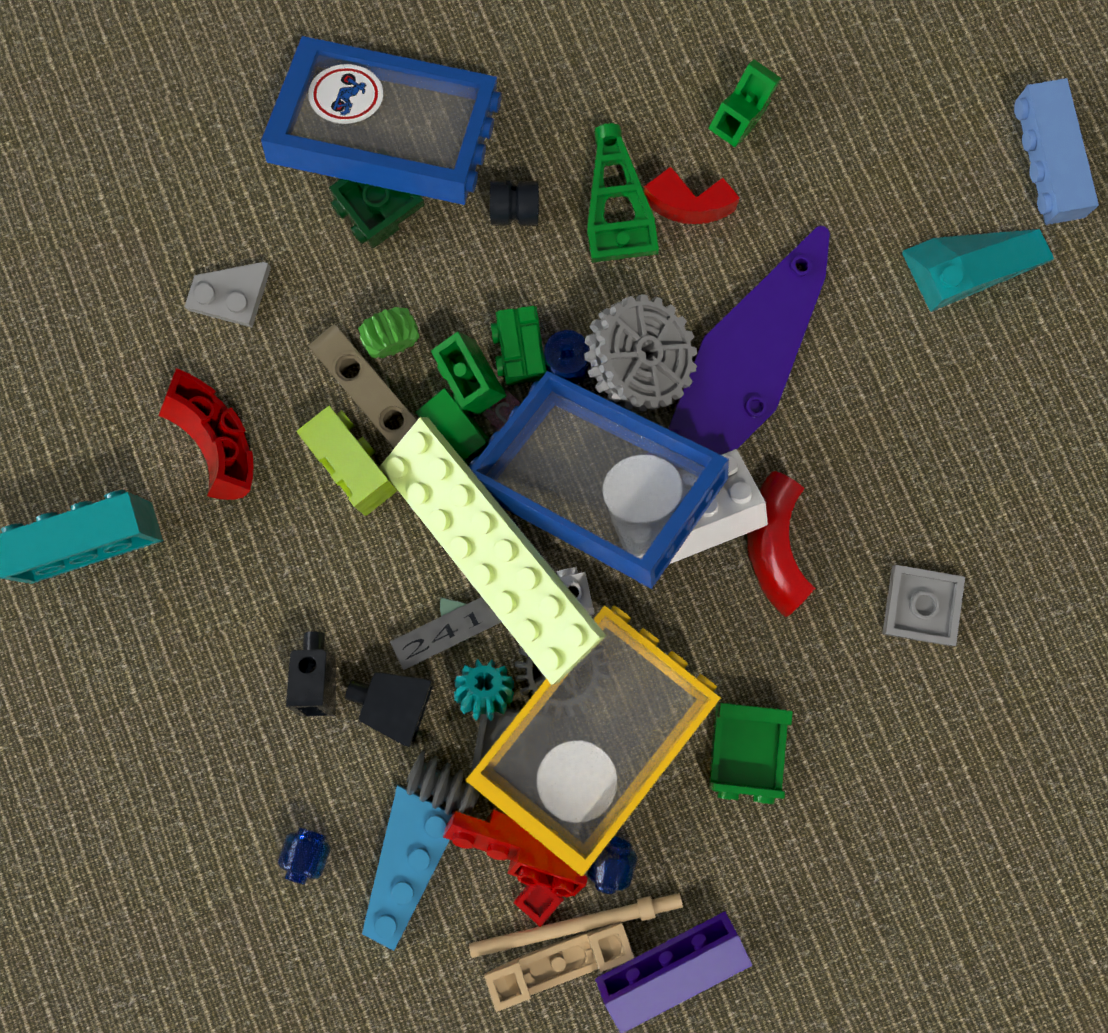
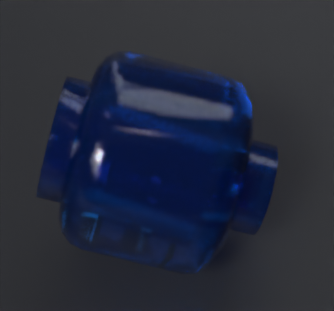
[277,827,331,885]
[586,836,638,894]

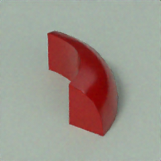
[158,368,254,500]
[747,471,815,618]

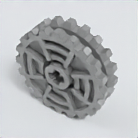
[584,294,697,413]

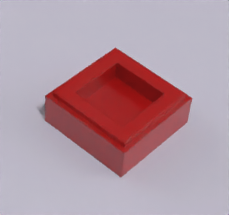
[513,884,564,927]

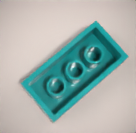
[0,490,163,584]

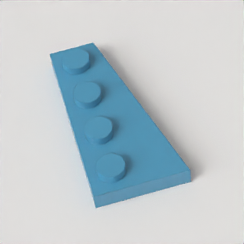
[362,784,454,951]

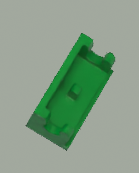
[416,388,490,464]

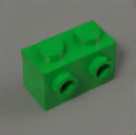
[431,331,507,415]

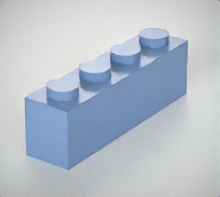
[1014,78,1099,225]

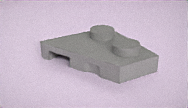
[185,262,271,328]

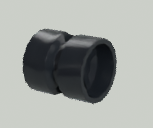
[490,180,539,226]

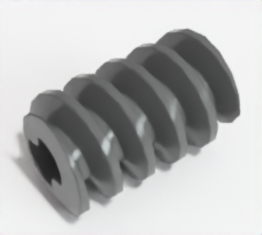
[406,749,481,816]

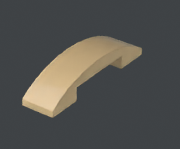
[484,922,634,1012]

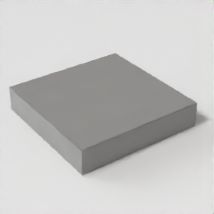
[882,565,965,647]

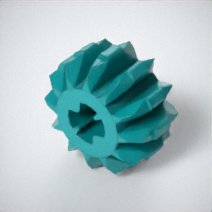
[454,659,514,721]

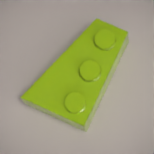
[296,406,398,516]

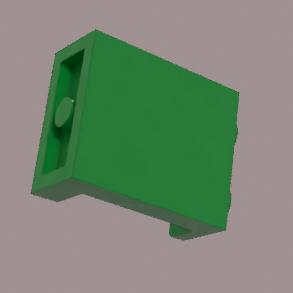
[708,702,793,804]

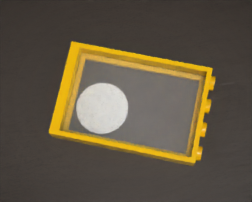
[465,605,721,876]

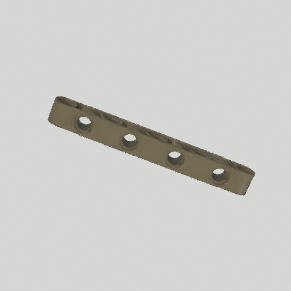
[308,324,417,448]

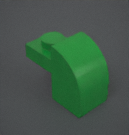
[708,59,782,147]

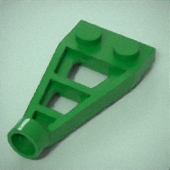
[587,123,659,263]

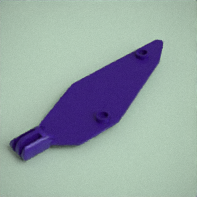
[645,226,830,472]

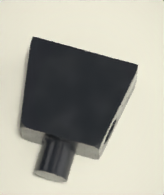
[286,631,336,717]
[345,672,435,747]

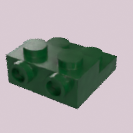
[329,149,425,249]

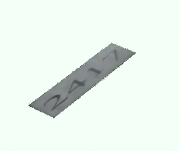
[390,597,502,670]

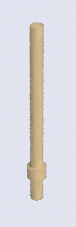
[469,893,683,958]

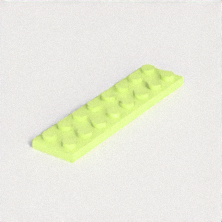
[379,417,607,685]

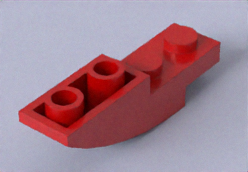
[443,810,588,897]

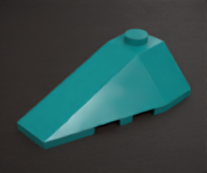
[902,229,1054,312]

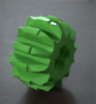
[358,307,420,358]

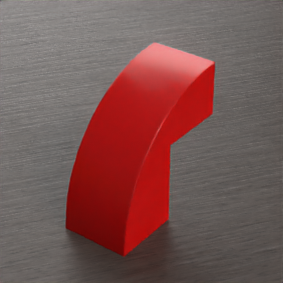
[643,167,740,224]

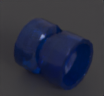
[544,330,590,385]

